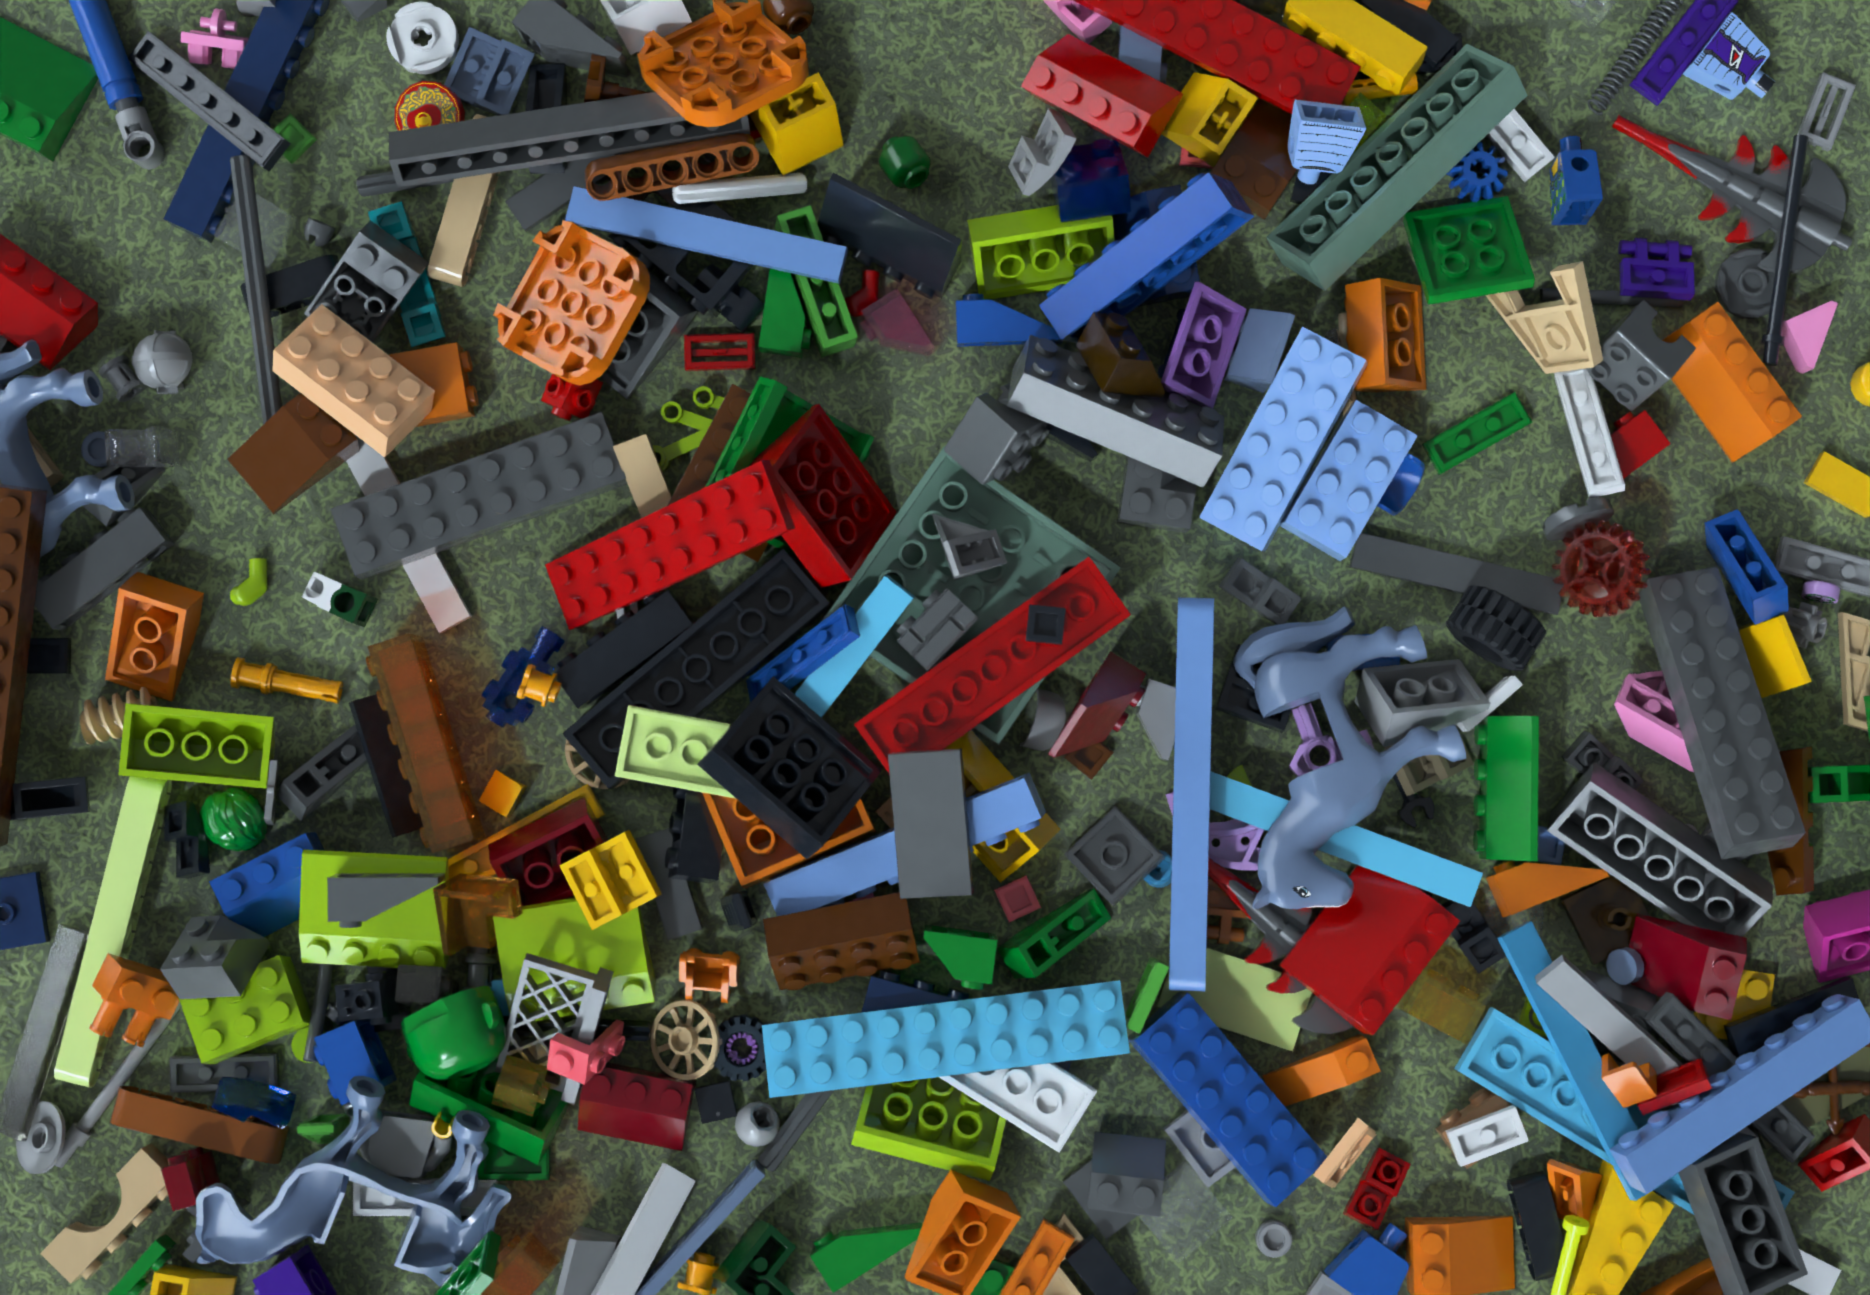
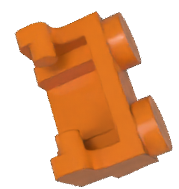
[679,948,740,1003]

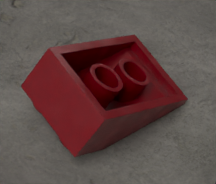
[1048,651,1146,758]
[1629,913,1747,1020]

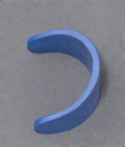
[1377,453,1425,516]

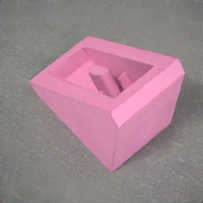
[1781,301,1838,374]

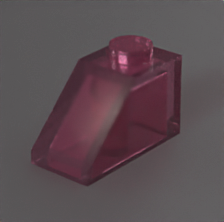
[859,288,935,357]

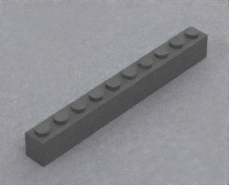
[389,92,751,187]

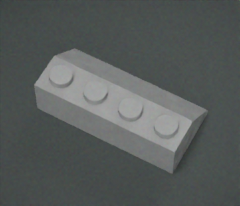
[555,1226,621,1295]

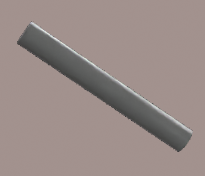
[303,964,334,1063]

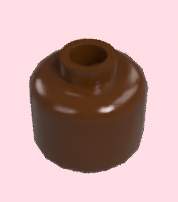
[762,0,814,35]

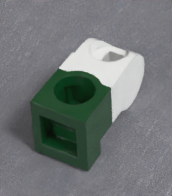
[302,572,378,627]

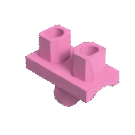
[181,8,249,69]

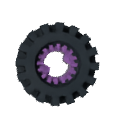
[709,1014,766,1082]

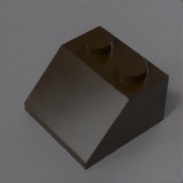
[1076,312,1165,398]

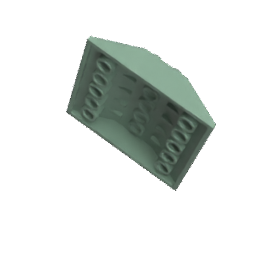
[822,446,1121,745]

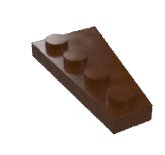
[1767,746,1814,895]

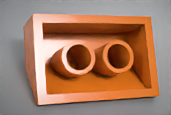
[1344,278,1426,392]

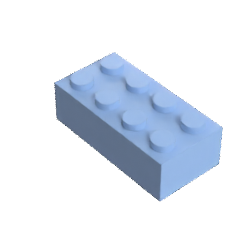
[1280,400,1418,561]

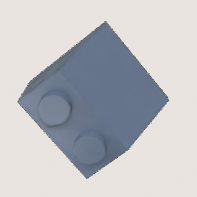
[1224,308,1295,393]

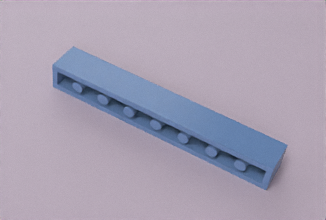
[763,773,1046,916]
[1609,994,1870,1194]

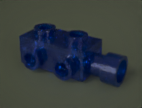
[482,625,566,728]

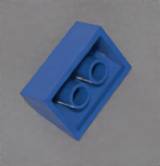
[209,832,325,937]

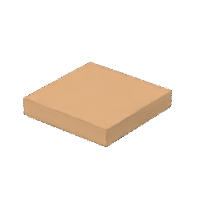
[1313,1118,1377,1188]

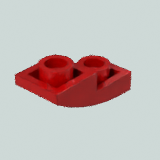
[1343,1148,1411,1230]

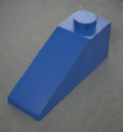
[956,294,1063,347]

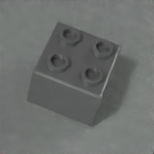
[1586,300,1696,411]
[944,383,1049,484]

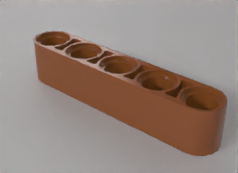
[585,133,759,201]
[110,1086,289,1164]

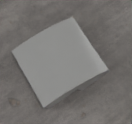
[1008,108,1077,196]

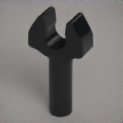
[1393,774,1435,828]

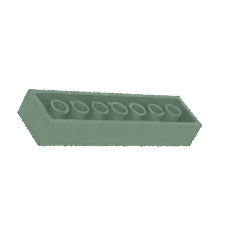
[1266,44,1528,291]

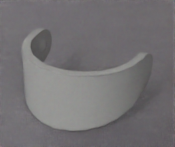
[1020,688,1066,751]

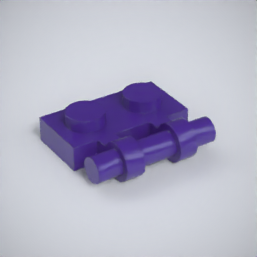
[1618,237,1695,301]

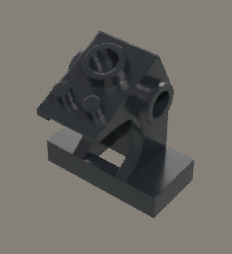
[335,966,411,1032]

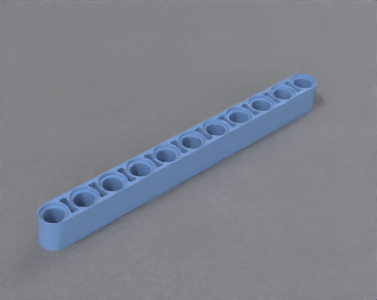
[1169,597,1214,992]

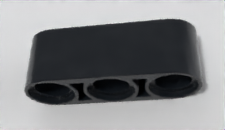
[240,254,339,318]
[1507,1171,1564,1281]

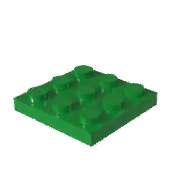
[1403,196,1535,305]

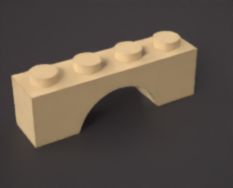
[40,1144,169,1284]

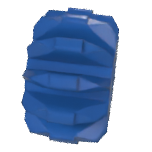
[1447,142,1508,202]

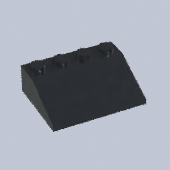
[817,173,962,299]
[697,676,882,859]

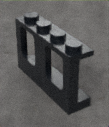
[608,163,754,318]

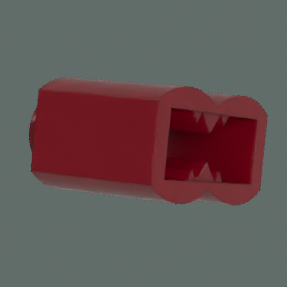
[161,1147,221,1211]

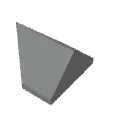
[932,514,1007,581]

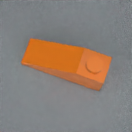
[1486,860,1609,918]
[1262,1034,1381,1106]

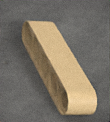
[428,114,500,287]

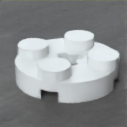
[386,2,459,74]

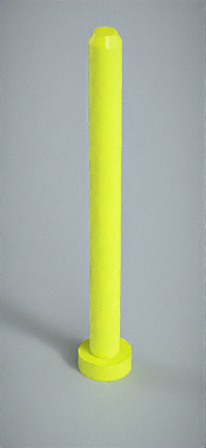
[1550,1215,1590,1295]

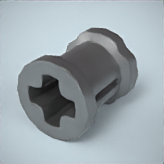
[99,355,146,402]

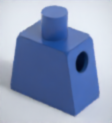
[1324,1222,1410,1295]

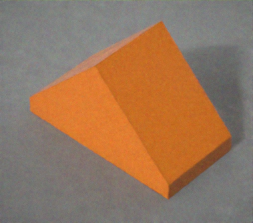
[1547,1159,1603,1221]

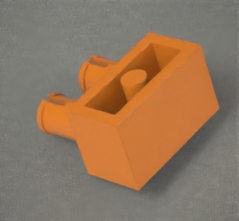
[89,953,179,1047]

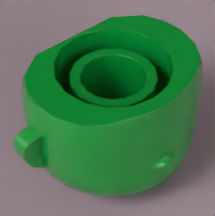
[401,986,506,1080]

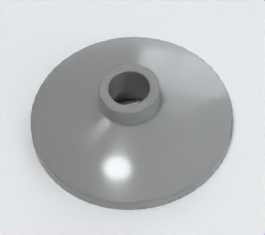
[16,1101,66,1174]

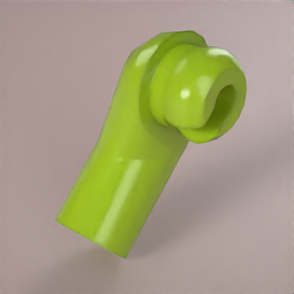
[230,558,268,606]

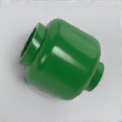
[879,136,931,189]

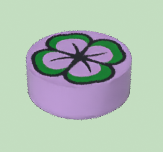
[1801,581,1840,604]

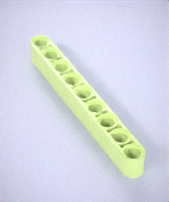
[54,777,172,1088]

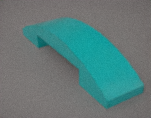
[368,201,446,348]

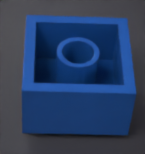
[313,1019,397,1105]

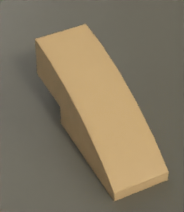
[613,434,672,518]

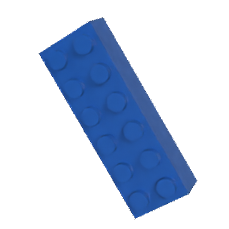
[1039,172,1254,343]
[1128,991,1327,1207]

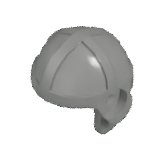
[132,330,193,394]

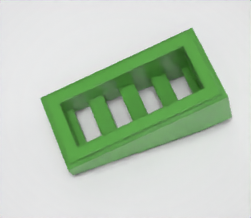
[297,1114,350,1144]

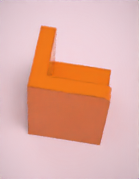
[1601,1053,1657,1108]

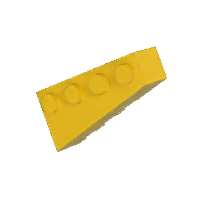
[1566,1160,1675,1295]

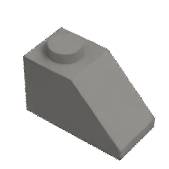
[1136,679,1176,760]

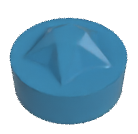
[1144,850,1172,888]

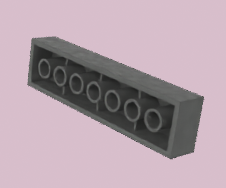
[331,412,627,580]
[1638,566,1806,860]

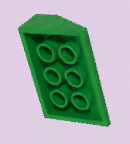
[0,17,98,162]

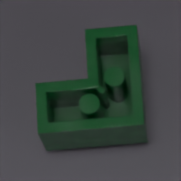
[712,1218,796,1295]

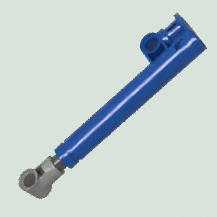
[69,0,165,170]

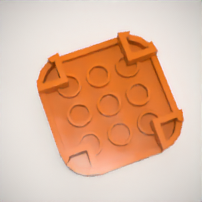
[637,0,809,127]
[493,220,650,385]

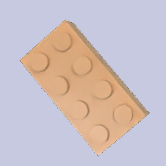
[272,304,435,457]

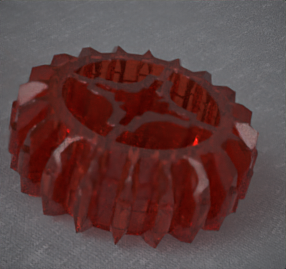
[1552,520,1651,617]

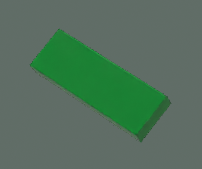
[1422,392,1532,475]

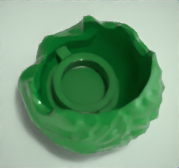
[200,787,268,851]

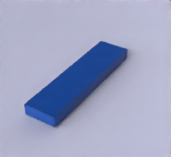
[746,604,860,702]

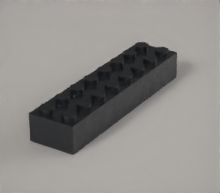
[562,549,830,789]

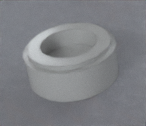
[1255,1220,1292,1258]

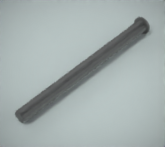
[230,155,282,424]

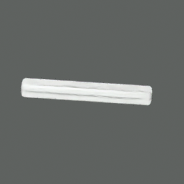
[672,173,807,204]

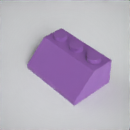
[1161,282,1247,408]

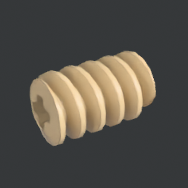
[80,687,160,745]

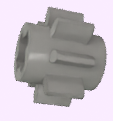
[1784,602,1827,649]

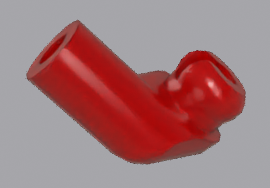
[844,270,880,317]

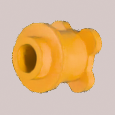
[516,664,562,707]
[677,1252,720,1295]

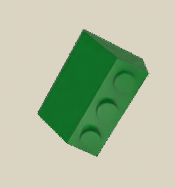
[923,924,998,990]

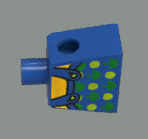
[1550,136,1603,225]

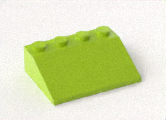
[299,849,453,970]
[493,898,656,1021]
[851,1077,1006,1181]

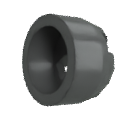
[304,217,335,247]

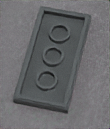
[888,748,974,899]

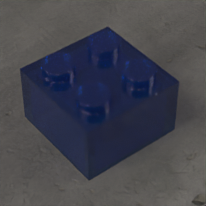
[1050,139,1131,222]

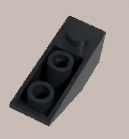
[665,787,722,883]

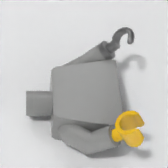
[344,1102,455,1182]

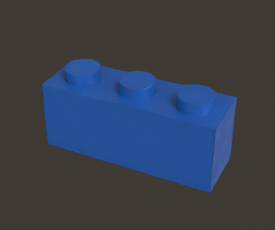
[1704,509,1789,625]

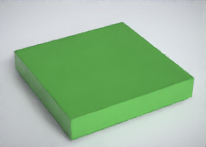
[1125,957,1169,1034]

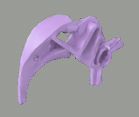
[1166,703,1374,871]

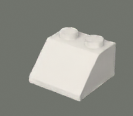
[600,0,692,55]

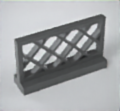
[495,953,614,1104]

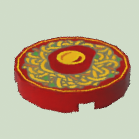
[395,81,465,131]

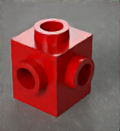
[540,374,603,422]

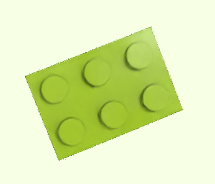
[178,955,311,1064]

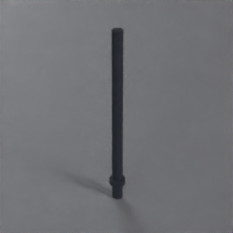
[1761,135,1808,366]

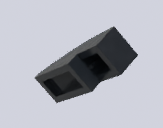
[526,63,567,174]
[10,776,90,821]

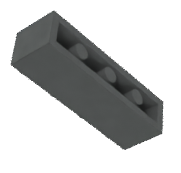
[34,507,175,631]

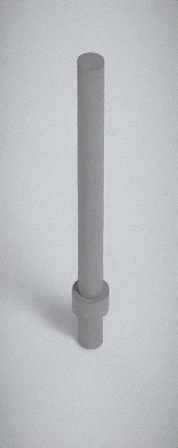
[55,1001,181,1168]

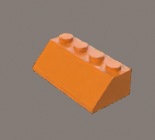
[1662,302,1802,463]

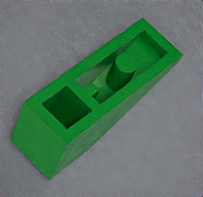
[758,268,812,358]
[997,889,1112,979]
[810,1222,922,1293]

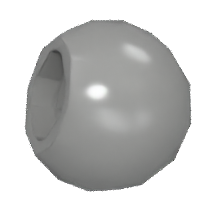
[735,1101,780,1147]

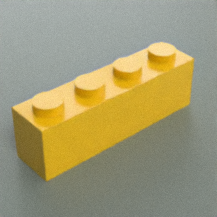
[1282,0,1428,95]

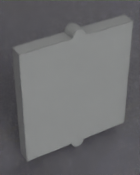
[264,760,280,825]

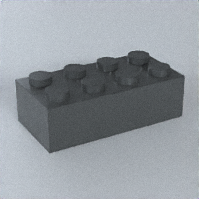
[1679,1132,1808,1295]

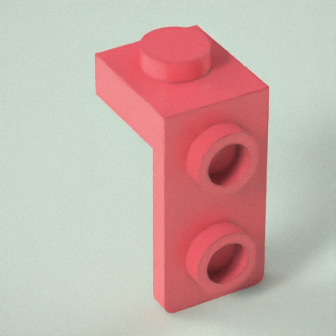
[547,1019,625,1085]

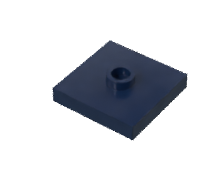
[0,872,50,950]

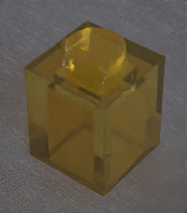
[491,1055,551,1117]

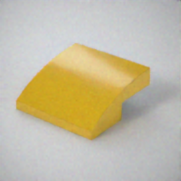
[559,830,662,930]

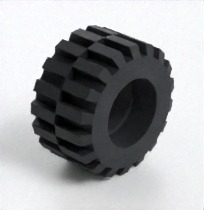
[1445,586,1546,671]

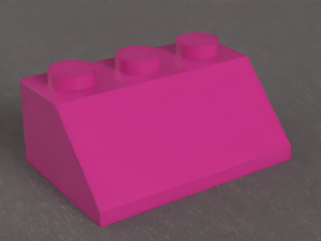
[1803,890,1870,983]

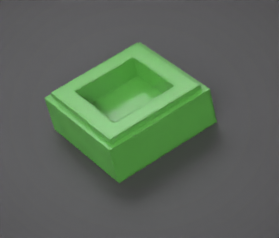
[273,113,317,164]

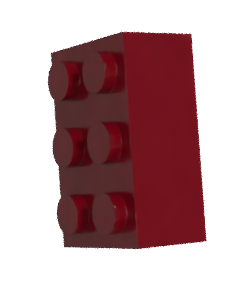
[488,797,609,907]

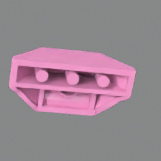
[1614,671,1694,772]

